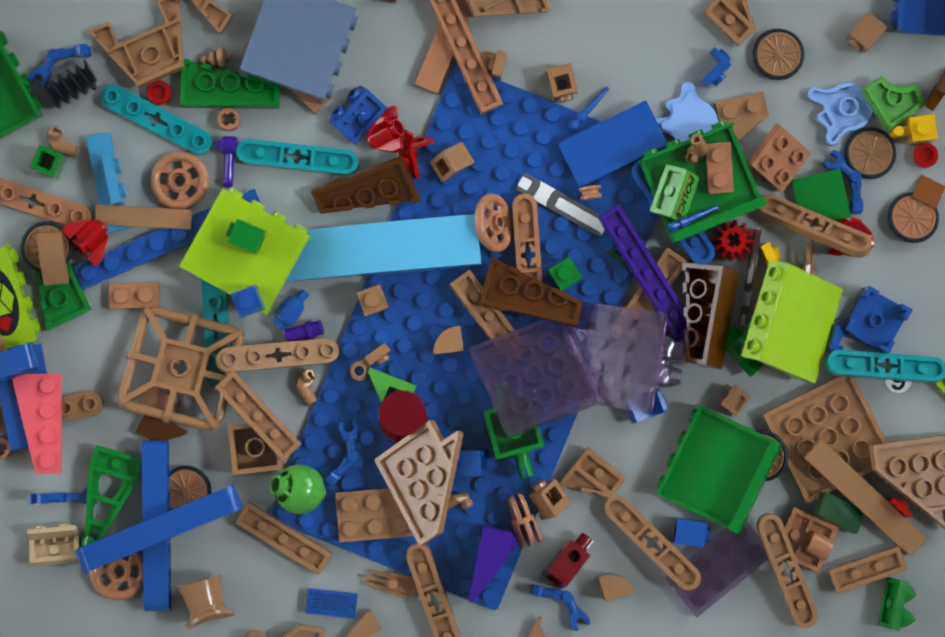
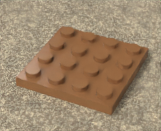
[761,376,887,503]

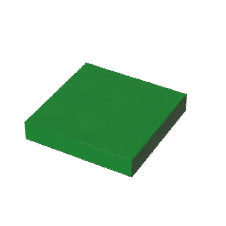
[792,169,851,227]

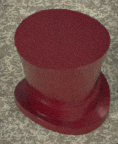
[379,390,428,443]

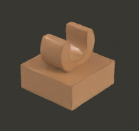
[716,385,750,417]

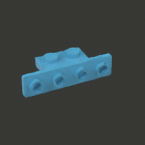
[86,132,130,233]

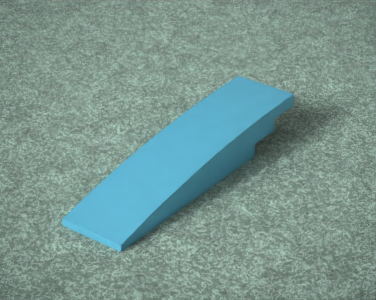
[287,214,481,282]

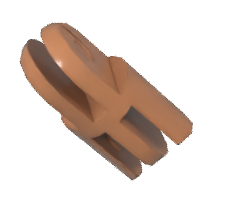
[507,493,543,550]

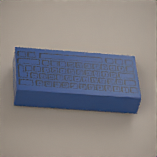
[306,588,358,619]

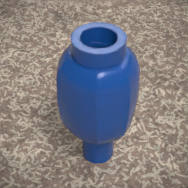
[272,289,309,330]

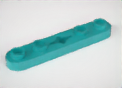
[100,85,213,155]
[236,139,359,175]
[201,279,230,388]
[825,350,945,383]

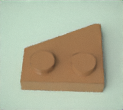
[703,0,756,47]
[714,92,769,141]

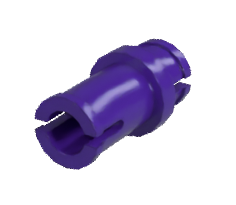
[284,320,324,342]

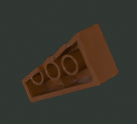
[682,262,739,370]

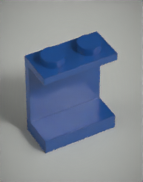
[890,0,945,36]

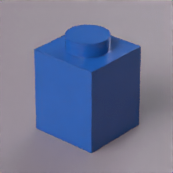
[231,285,266,318]
[673,518,711,548]

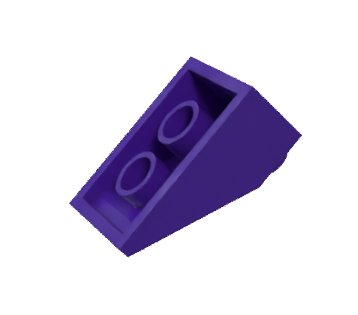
[468,524,517,602]

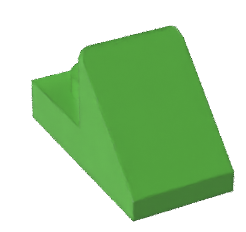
[368,368,417,402]

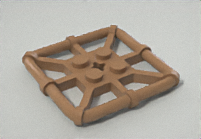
[117,306,245,431]

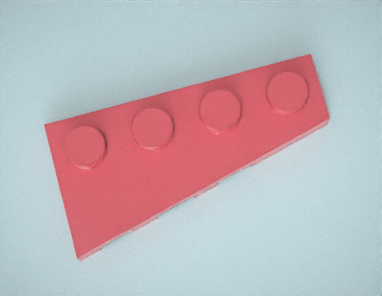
[12,373,62,474]

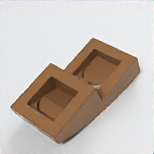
[37,232,69,286]

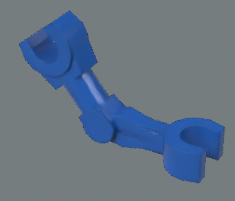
[28,44,92,89]
[823,150,863,214]
[325,421,358,487]
[28,488,97,505]
[530,584,590,631]

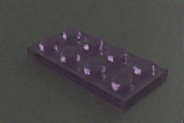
[665,521,768,617]

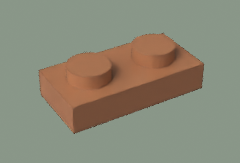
[706,142,734,194]
[109,283,160,309]

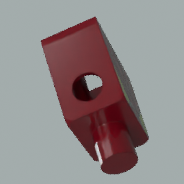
[541,533,593,589]

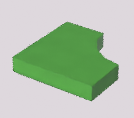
[860,76,926,131]

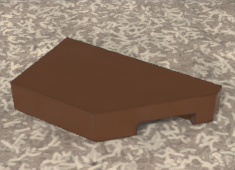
[926,69,945,111]
[135,415,188,440]

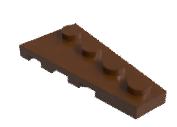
[311,155,421,214]
[480,256,583,328]

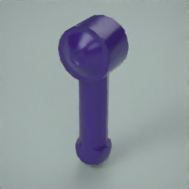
[214,136,239,188]

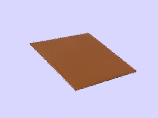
[912,175,945,209]

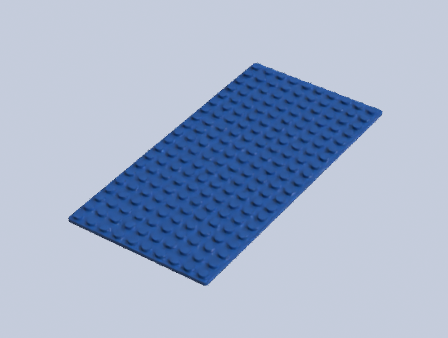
[270,64,666,610]

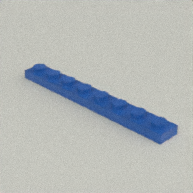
[73,189,261,290]

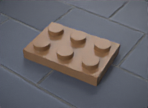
[335,488,414,543]

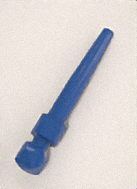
[569,87,609,131]
[668,206,719,232]

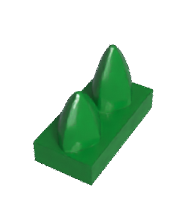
[878,577,916,631]

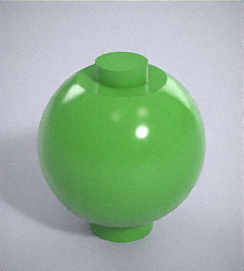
[270,464,326,514]

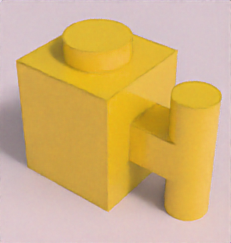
[889,114,938,145]

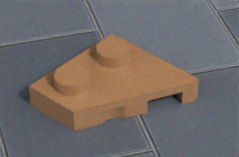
[559,447,627,498]

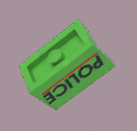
[650,164,700,222]

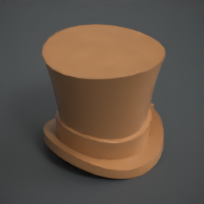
[177,574,235,629]

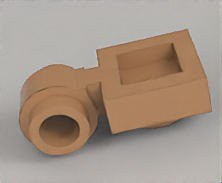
[349,343,391,381]

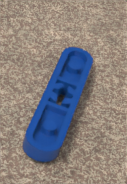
[631,161,715,264]

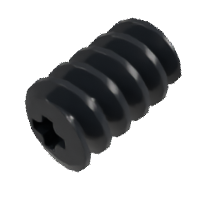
[42,59,97,109]

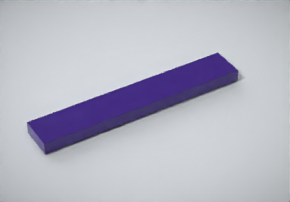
[597,204,687,342]

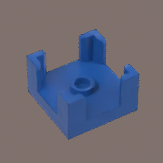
[843,286,913,353]

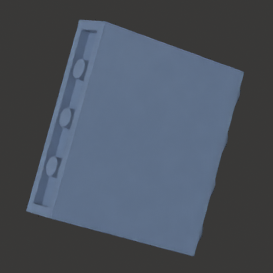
[239,0,358,104]

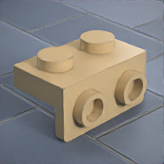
[27,524,81,567]

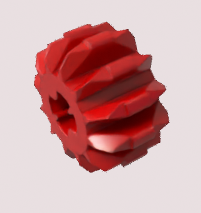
[711,219,754,262]

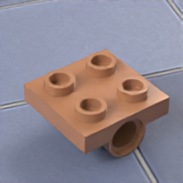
[747,123,811,192]
[784,507,839,573]

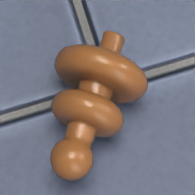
[199,47,232,68]

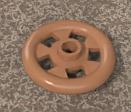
[150,151,209,209]
[474,193,513,253]
[89,551,143,601]

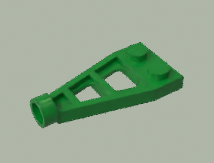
[81,445,142,546]

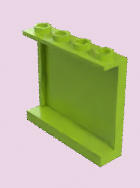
[179,187,311,315]
[741,260,843,383]

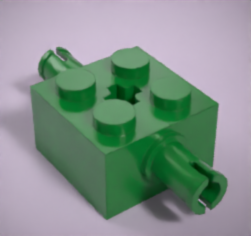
[483,379,545,479]

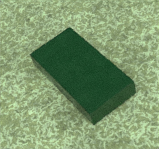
[814,492,864,534]

